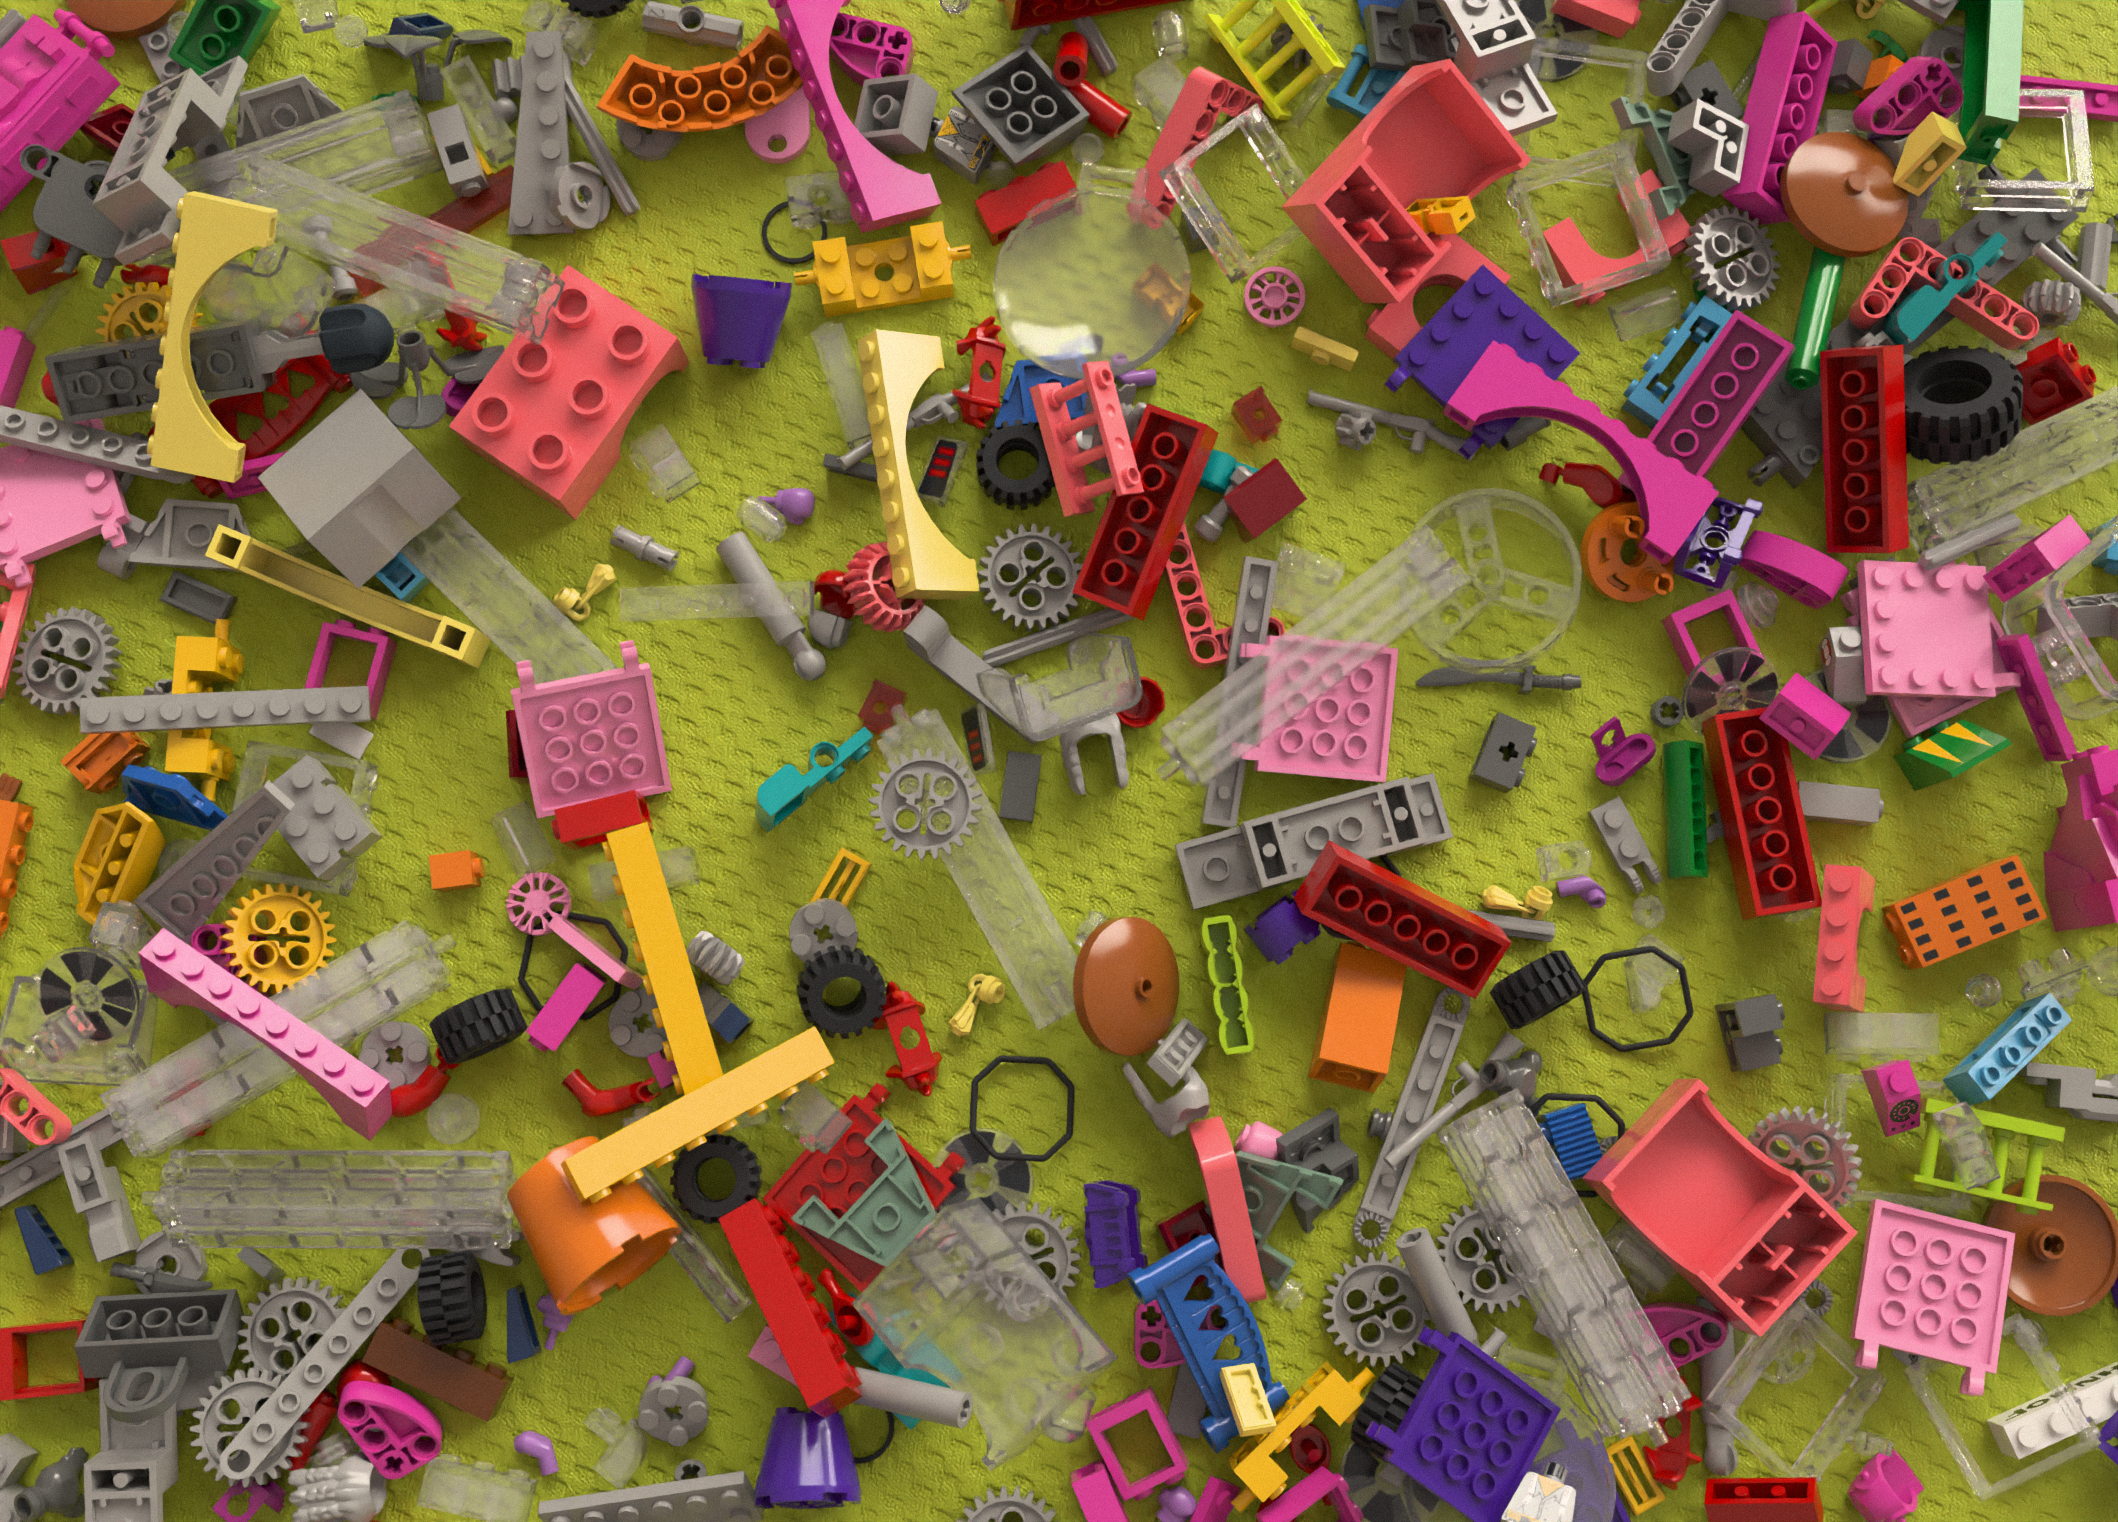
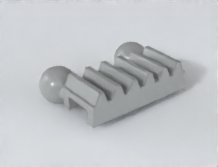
[492,51,582,125]

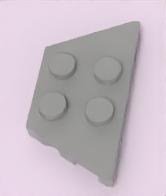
[235,73,358,168]
[128,499,251,572]

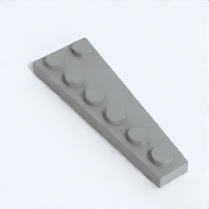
[508,31,575,236]
[133,780,295,944]
[538,1471,763,1522]

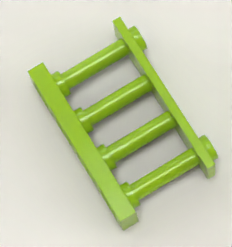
[1901,1098,2065,1216]

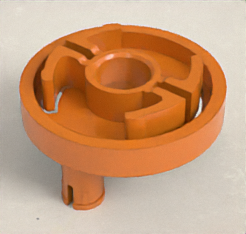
[1581,501,1676,602]

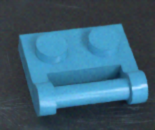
[1326,44,1407,119]

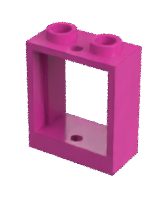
[1982,515,2091,603]
[1662,589,1764,689]
[304,619,397,720]
[525,960,608,1052]
[1086,1386,1189,1501]
[1070,1458,1130,1522]
[1255,1466,1364,1522]

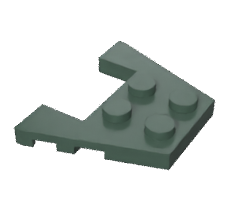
[1611,96,1698,221]
[791,1118,938,1268]
[1204,1150,1344,1291]

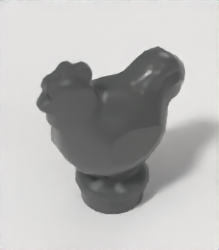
[1479,1051,1543,1119]
[14,1447,88,1521]

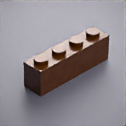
[362,1317,514,1422]

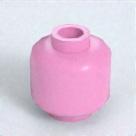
[1234,1121,1283,1161]

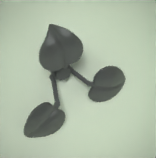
[363,29,512,101]
[350,330,505,430]

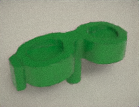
[1866,29,1909,63]

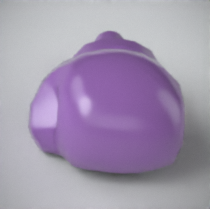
[757,488,815,525]
[537,1292,575,1350]
[1156,1485,1197,1522]

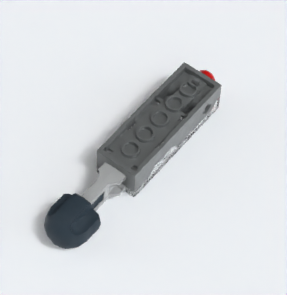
[41,304,394,424]

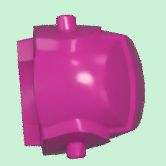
[1847,1445,1924,1522]

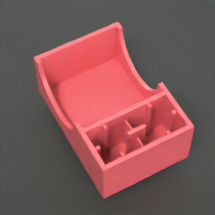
[1281,59,1530,303]
[449,265,689,520]
[1582,1079,1858,1337]

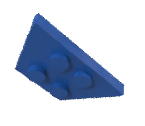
[994,353,1087,430]
[121,764,228,831]

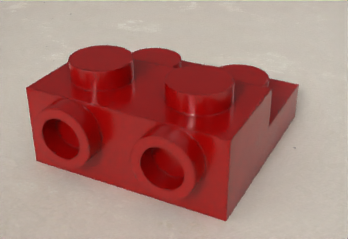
[2015,337,2097,427]

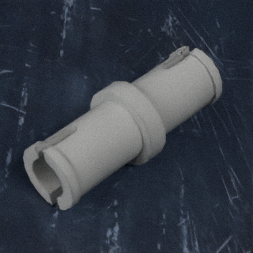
[610,525,679,571]

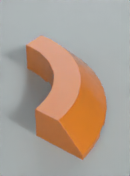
[597,25,803,132]

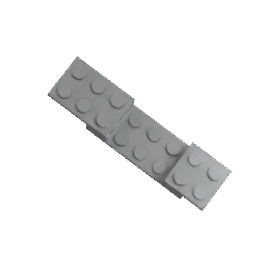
[1437,0,1558,136]
[93,55,248,266]
[1174,773,1453,910]
[84,1377,178,1522]

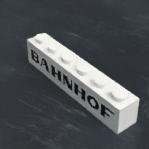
[1986,1361,2118,1459]

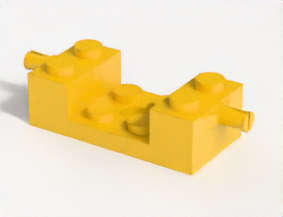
[794,221,972,317]
[165,619,244,802]
[1227,1361,1376,1513]

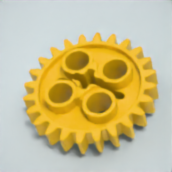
[95,282,207,344]
[219,883,336,995]

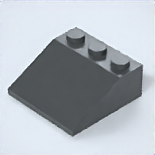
[952,43,1090,167]

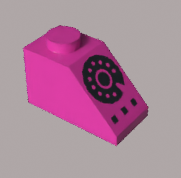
[1861,1060,1921,1137]

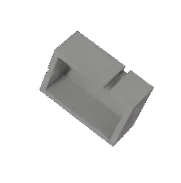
[273,755,383,881]

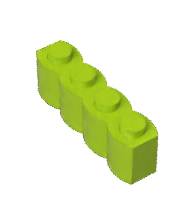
[1199,915,1254,1056]

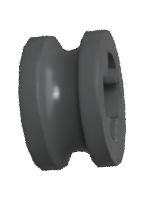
[1650,696,1684,728]
[1367,1107,1392,1141]
[675,1459,707,1481]

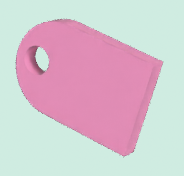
[745,86,810,164]
[548,913,643,990]

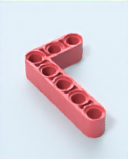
[1127,67,1263,229]
[1849,237,2039,350]
[1164,521,1285,669]
[0,1068,72,1145]
[1187,1116,1267,1304]

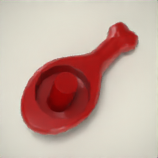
[817,1268,875,1347]
[1289,1423,1332,1506]

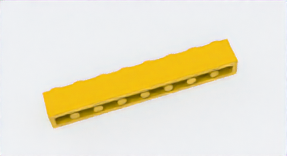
[602,822,723,1095]
[561,1026,835,1204]

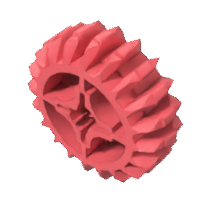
[843,541,926,633]

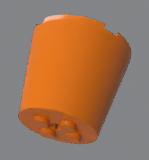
[507,1136,682,1315]

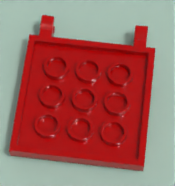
[762,1082,967,1293]

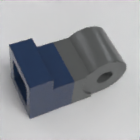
[697,980,754,1044]

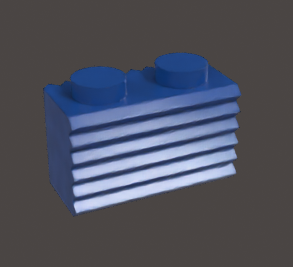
[1537,1103,1602,1182]

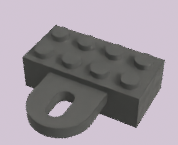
[74,1289,245,1423]

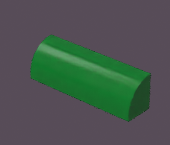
[1662,740,1709,880]

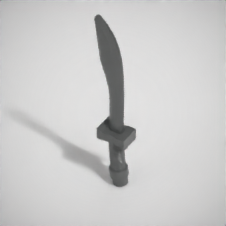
[1416,665,1581,695]

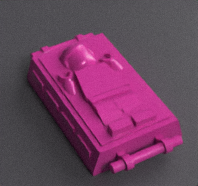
[0,9,121,212]

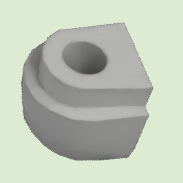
[808,608,853,650]

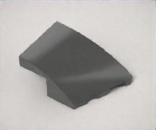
[1363,0,1459,71]
[1276,1108,1359,1234]

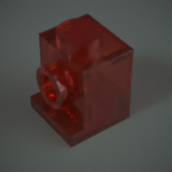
[1231,386,1282,444]
[858,679,907,735]

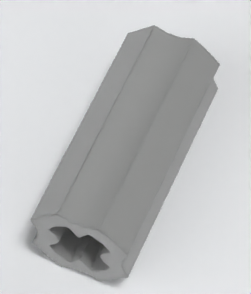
[2076,222,2113,293]

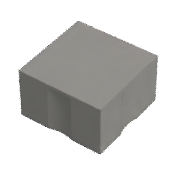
[258,388,461,589]

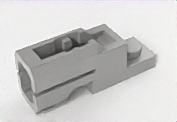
[2015,1062,2118,1123]
[56,1134,141,1263]

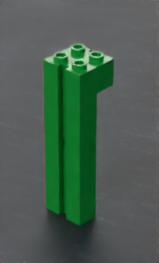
[1954,0,2024,166]

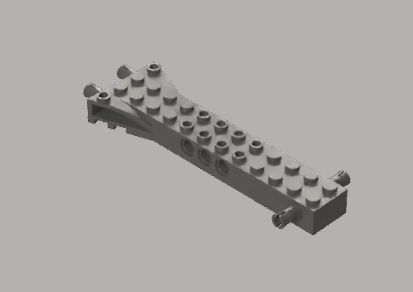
[1741,162,2080,489]

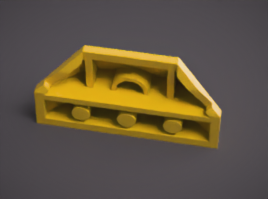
[73,802,166,933]

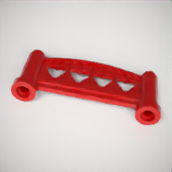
[148,312,353,499]

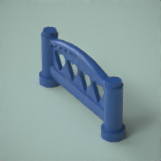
[1127,1234,1290,1453]

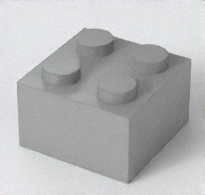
[854,73,938,156]

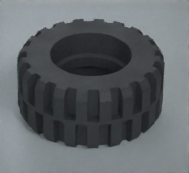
[1904,345,2023,465]

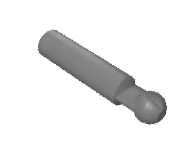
[716,532,826,681]
[1396,1228,1481,1349]
[1696,1296,1739,1476]
[853,1367,973,1429]

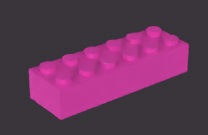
[1723,11,1838,225]
[1618,310,1795,492]

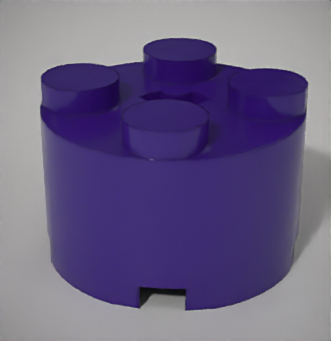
[1243,888,1321,965]

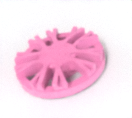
[1244,266,1305,328]
[506,872,571,936]

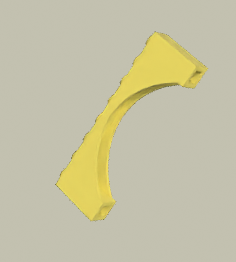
[147,191,278,483]
[857,329,980,600]
[205,524,492,669]

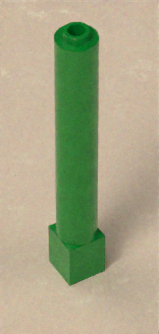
[1784,245,1846,390]

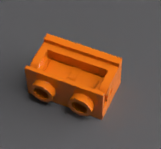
[60,732,151,794]

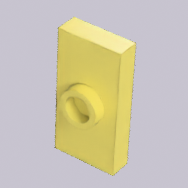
[1290,326,1359,372]
[1219,1363,1276,1437]

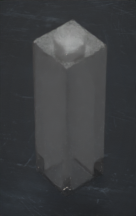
[811,322,872,450]

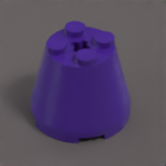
[691,274,792,368]
[754,1407,861,1509]

